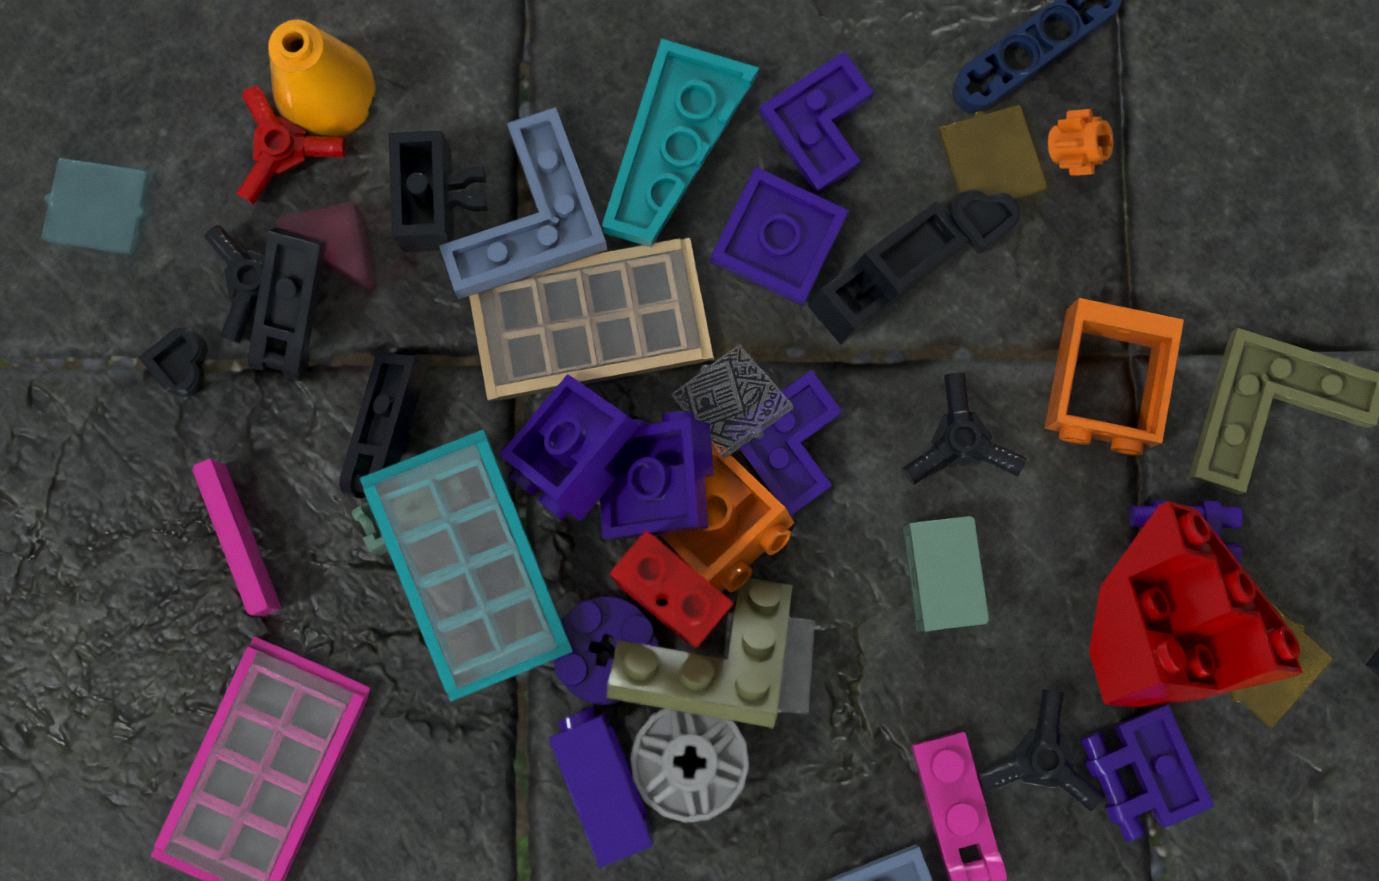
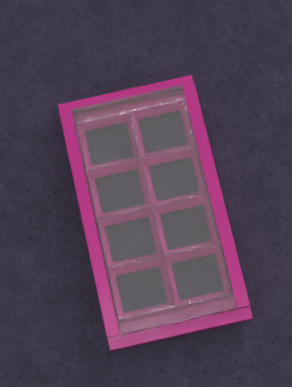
[151,636,372,881]

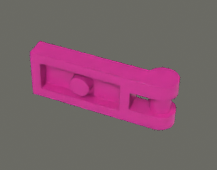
[910,731,1007,881]

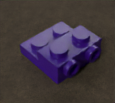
[500,374,639,521]
[600,411,714,541]

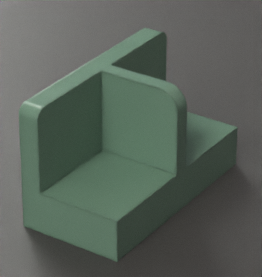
[902,516,989,632]

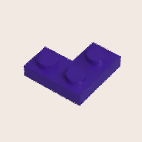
[759,52,873,195]
[726,370,843,516]

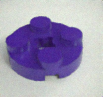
[553,597,658,705]

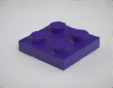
[710,166,849,306]

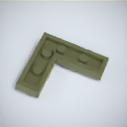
[1188,328,1379,495]
[606,578,793,728]

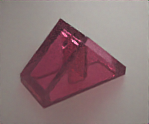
[274,202,377,293]

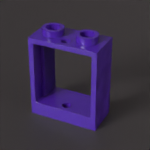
[549,707,655,868]

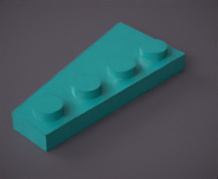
[601,39,759,247]

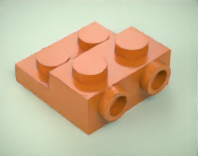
[659,442,794,592]

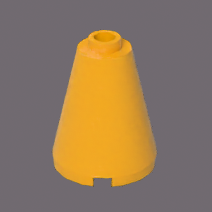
[268,20,376,137]

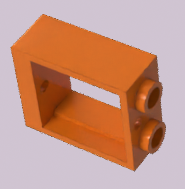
[1044,298,1184,456]

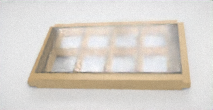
[469,238,713,401]

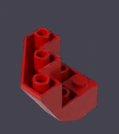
[1089,501,1303,708]

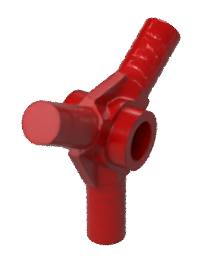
[236,86,347,205]

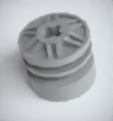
[631,708,749,822]

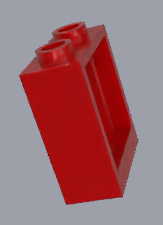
[609,530,733,650]

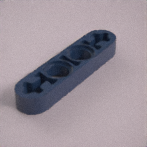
[952,0,1122,114]

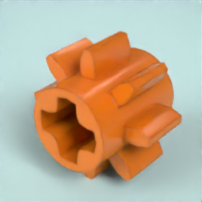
[1048,109,1113,176]

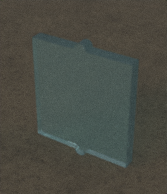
[41,158,150,255]

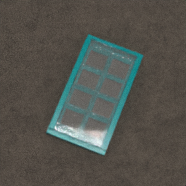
[360,429,573,702]

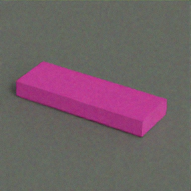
[192,458,282,616]

